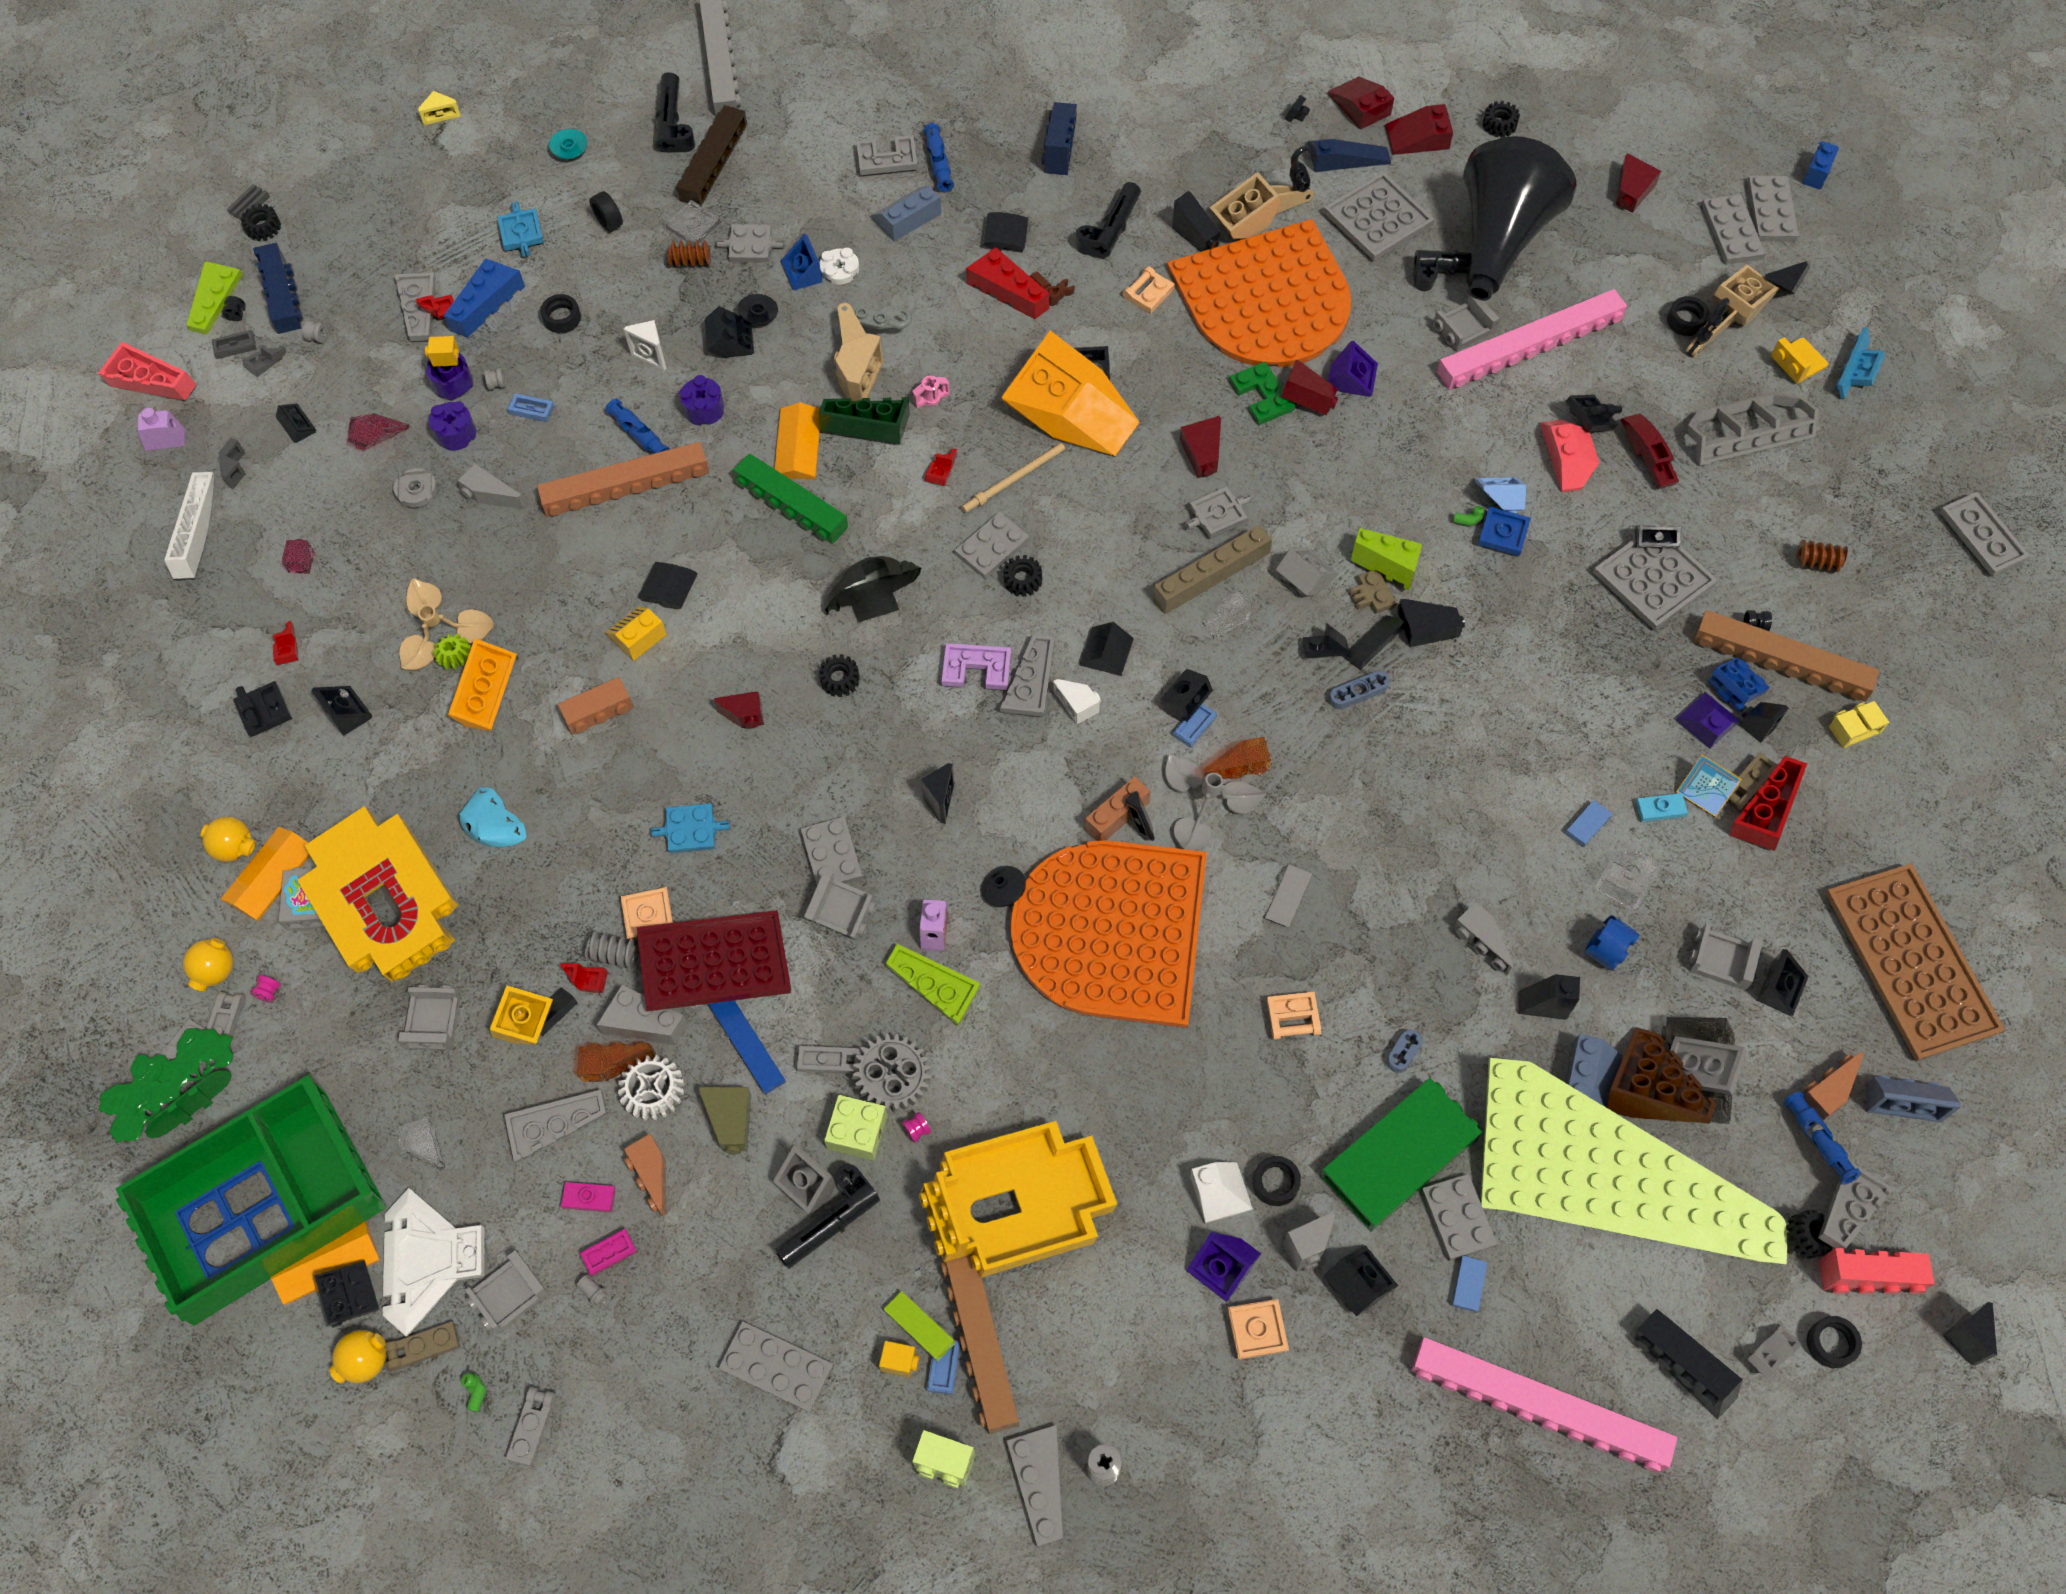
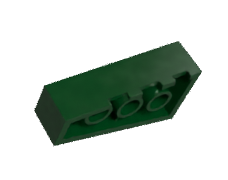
[818,397,910,444]

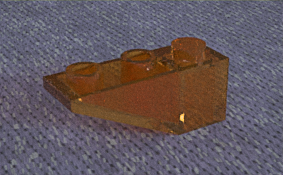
[1203,737,1271,779]
[577,1042,656,1082]

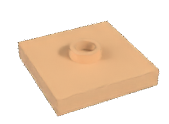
[621,887,673,941]
[1228,1299,1289,1360]

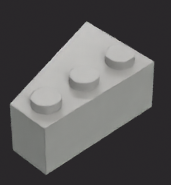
[597,985,688,1045]

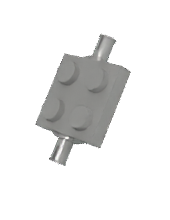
[717,224,784,262]
[1185,486,1252,539]

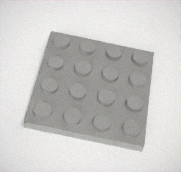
[1323,171,1435,261]
[1593,523,1718,631]

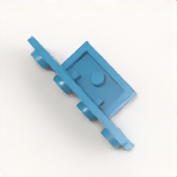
[1836,327,1885,399]

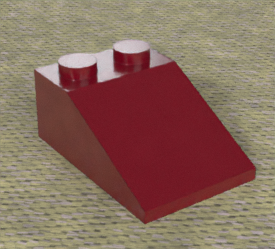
[1328,76,1394,130]
[1385,104,1453,155]

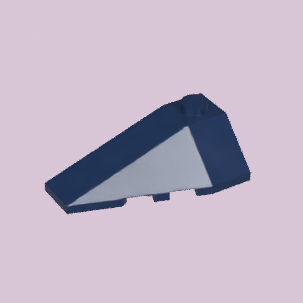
[1308,139,1391,172]

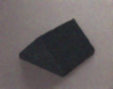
[1765,261,1810,293]
[1080,621,1134,676]
[311,686,372,736]
[921,763,955,824]
[1757,949,1809,1016]
[1943,1302,1997,1365]

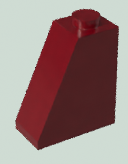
[1616,153,1661,213]
[1281,360,1338,416]
[1180,416,1221,478]

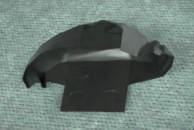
[824,556,922,622]

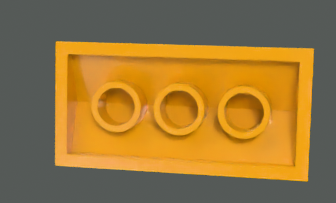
[775,402,820,479]
[447,638,517,731]
[221,827,310,922]
[271,1221,380,1305]

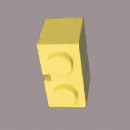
[1829,701,1890,748]

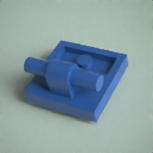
[1707,658,1770,712]

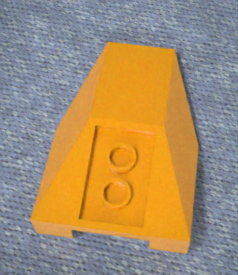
[1001,330,1140,457]

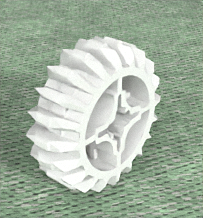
[618,1055,684,1121]

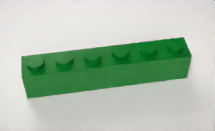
[733,453,848,544]

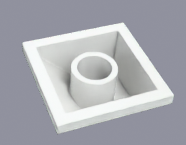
[1190,1162,1253,1224]

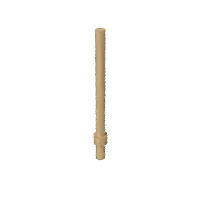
[961,443,1065,513]

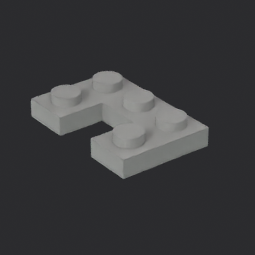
[856,135,918,175]

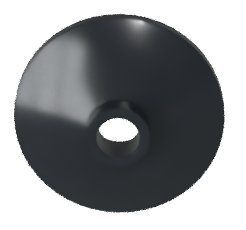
[738,294,778,325]
[981,866,1026,907]

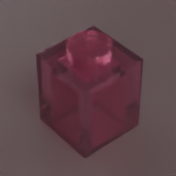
[281,539,315,574]

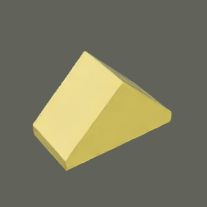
[418,91,461,125]

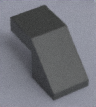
[218,437,246,489]

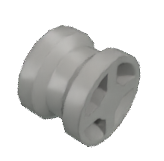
[303,320,328,343]
[484,367,506,390]

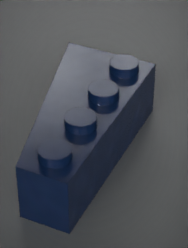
[1042,102,1077,175]
[253,242,303,334]

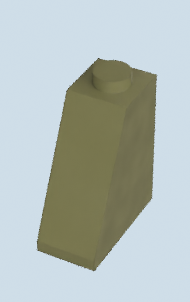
[699,1087,752,1155]

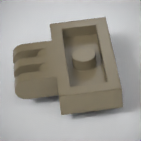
[1349,570,1396,614]

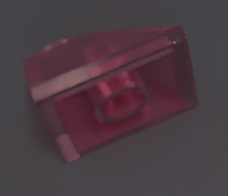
[347,413,409,449]

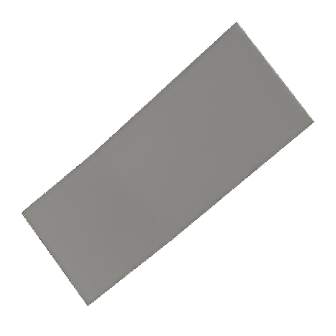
[1265,865,1312,927]

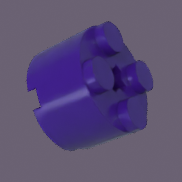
[426,353,473,401]
[679,375,724,425]
[429,401,477,451]

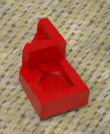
[416,295,454,319]
[925,448,957,486]
[272,621,298,665]
[560,963,608,993]

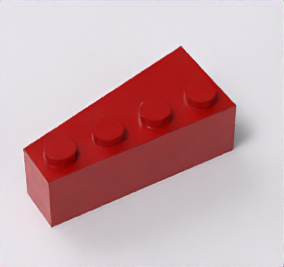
[966,247,1049,319]
[1729,756,1808,851]

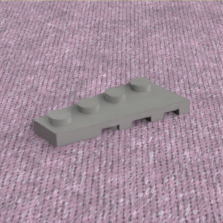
[394,272,436,341]
[504,1090,607,1163]
[1007,1425,1063,1548]

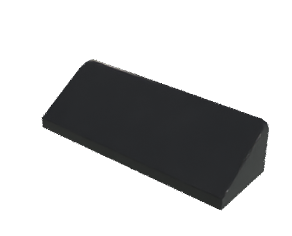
[1344,615,1405,670]

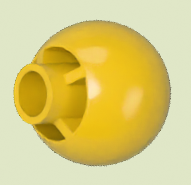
[200,816,256,862]
[183,938,234,991]
[329,1330,386,1384]

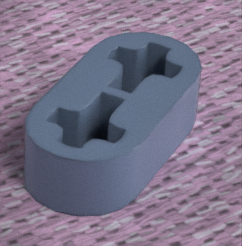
[1387,1030,1423,1073]

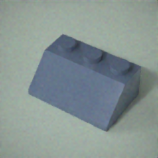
[871,186,941,242]
[1565,1033,1622,1108]
[1866,1075,1961,1122]

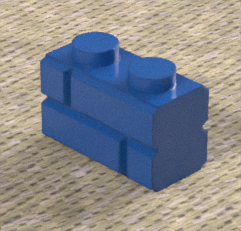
[1803,141,1839,189]

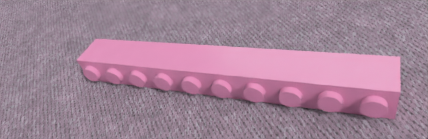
[1437,289,1627,390]
[1411,1337,1678,1473]

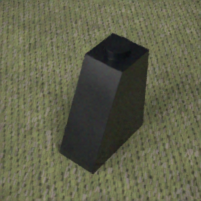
[1172,191,1220,252]
[1397,599,1465,647]
[1518,974,1580,1020]

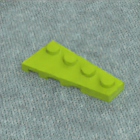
[186,261,243,335]
[886,944,981,1026]

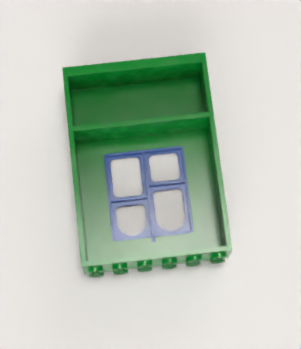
[115,1075,387,1326]

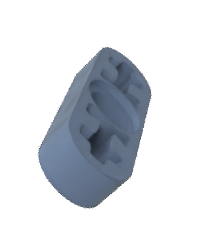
[1329,671,1390,709]

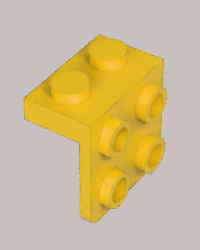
[1771,337,1828,384]

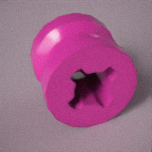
[250,975,281,1003]
[902,1112,931,1143]

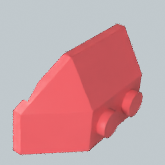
[1540,420,1600,492]

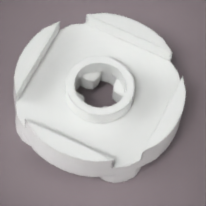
[820,248,859,285]

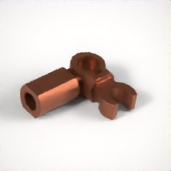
[1030,271,1075,306]

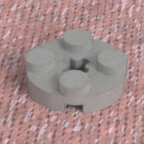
[393,468,438,508]

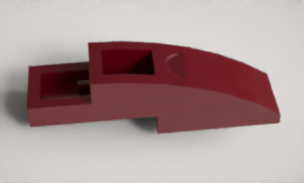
[1621,413,1679,490]

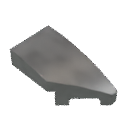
[242,345,286,376]

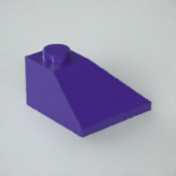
[1328,341,1378,397]
[1676,692,1740,749]
[1186,1232,1261,1302]

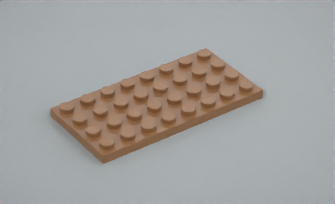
[1825,863,2005,1061]

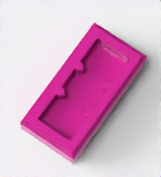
[561,1182,616,1213]
[580,1228,637,1277]

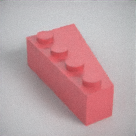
[98,342,197,401]
[1818,1248,1935,1294]

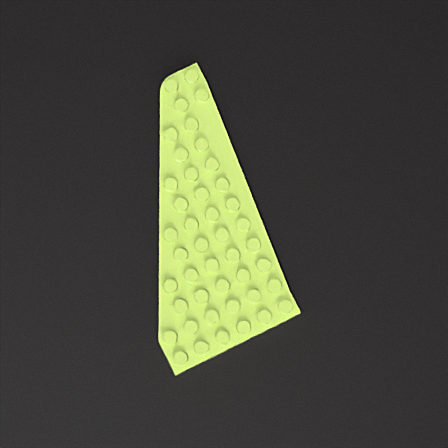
[1480,1058,1788,1264]

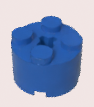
[1584,914,1640,971]

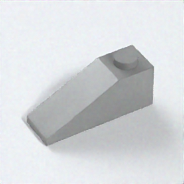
[457,464,526,509]

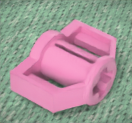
[912,376,950,408]

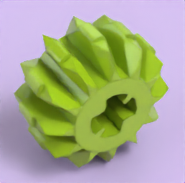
[433,633,471,671]

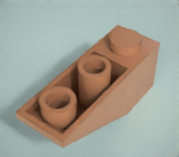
[1804,1052,1864,1120]
[624,1134,666,1217]

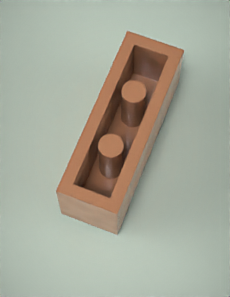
[558,677,634,735]
[1085,776,1151,841]

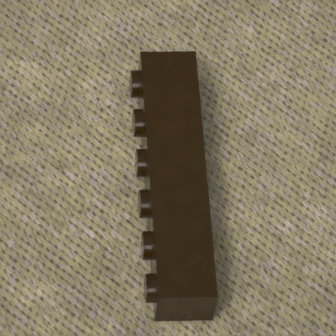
[676,105,747,207]

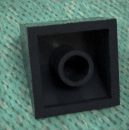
[1324,1245,1398,1317]

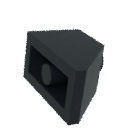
[1740,702,1789,743]

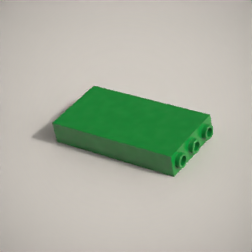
[1320,1078,1482,1232]

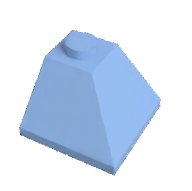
[1474,477,1526,513]

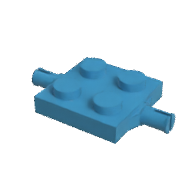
[497,201,544,257]
[651,803,730,853]

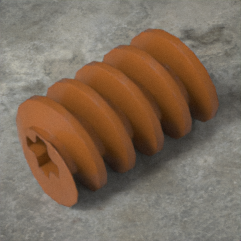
[668,240,711,267]
[1797,539,1848,573]

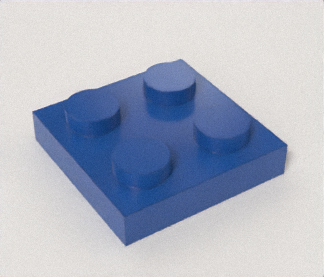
[1478,506,1531,556]

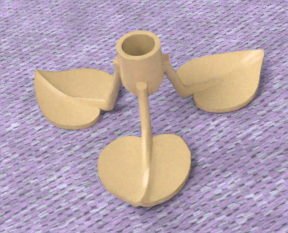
[399,578,494,670]

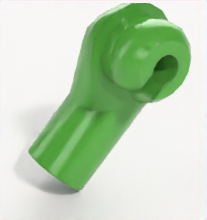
[1453,506,1484,526]
[461,1373,486,1412]

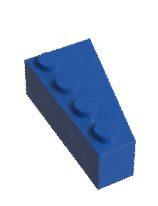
[444,258,525,337]

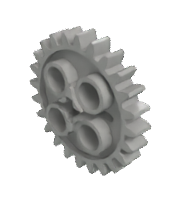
[852,1034,931,1112]

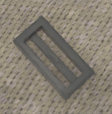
[227,184,270,220]
[212,330,257,359]

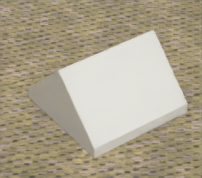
[624,320,666,371]

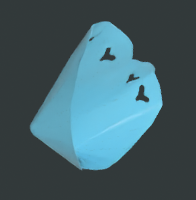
[458,787,526,847]

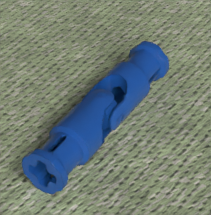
[923,123,954,192]
[605,398,670,454]
[1783,1091,1861,1185]

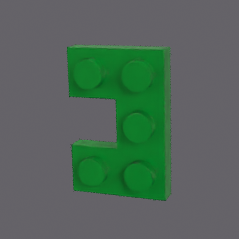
[1229,362,1295,425]

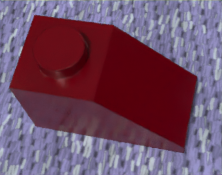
[714,691,764,728]

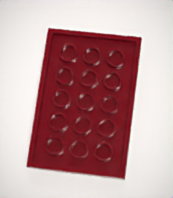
[636,910,791,1012]

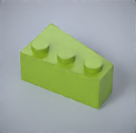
[1351,528,1422,590]

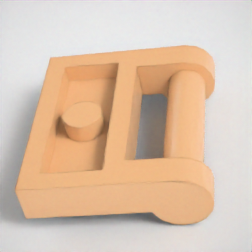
[1122,266,1175,314]
[1266,992,1321,1040]

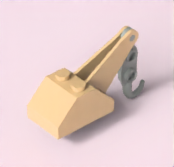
[834,303,912,401]

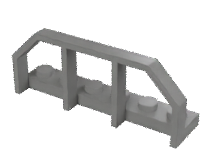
[1687,393,1819,465]

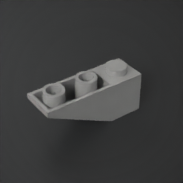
[1453,902,1514,975]

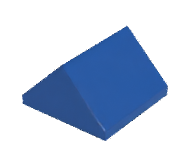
[781,234,822,290]

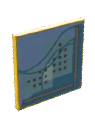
[1676,754,1742,817]

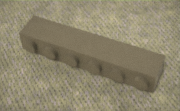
[1153,525,1272,614]

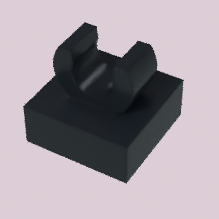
[1285,95,1310,122]

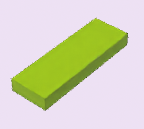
[884,1291,955,1362]

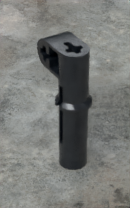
[655,72,696,152]
[1076,182,1141,258]
[1414,249,1471,291]
[774,1164,880,1269]

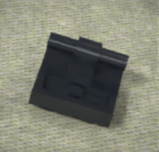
[1565,395,1622,432]
[233,681,293,738]
[312,1261,379,1328]

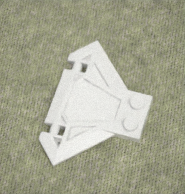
[382,1188,484,1337]

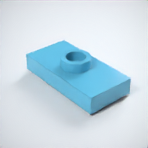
[1636,793,1688,822]

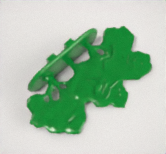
[99,1028,234,1143]

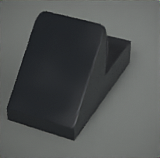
[1302,623,1350,658]

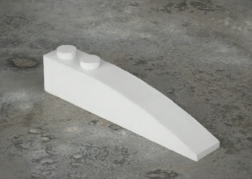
[164,472,214,579]

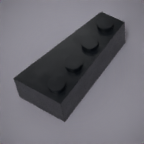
[1635,1309,1743,1420]

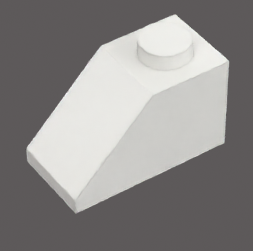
[1053,679,1101,724]

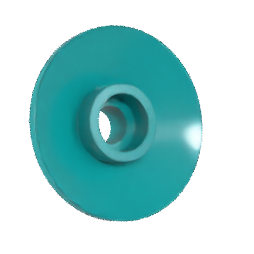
[549,129,588,159]

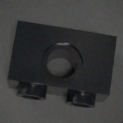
[1161,669,1213,722]

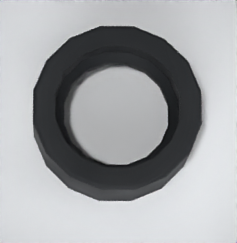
[589,191,623,232]
[540,294,581,333]
[1667,296,1709,336]
[1253,1156,1301,1206]
[1806,1316,1862,1369]

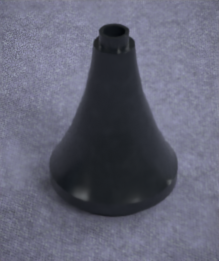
[1463,136,1577,301]

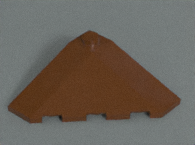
[1607,1027,1716,1124]

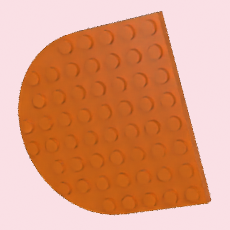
[1167,219,1351,367]
[1011,840,1207,1028]

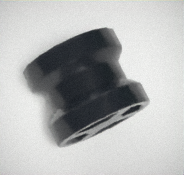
[222,296,246,321]

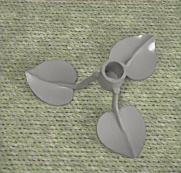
[1165,754,1266,851]

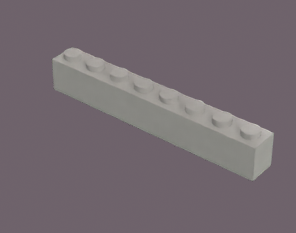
[700,0,741,115]

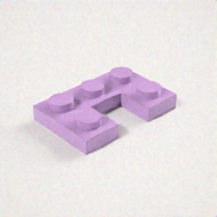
[942,643,1011,690]

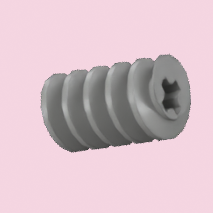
[585,931,639,969]
[1087,1444,1122,1487]

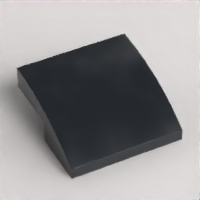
[983,212,1028,253]
[639,562,698,609]

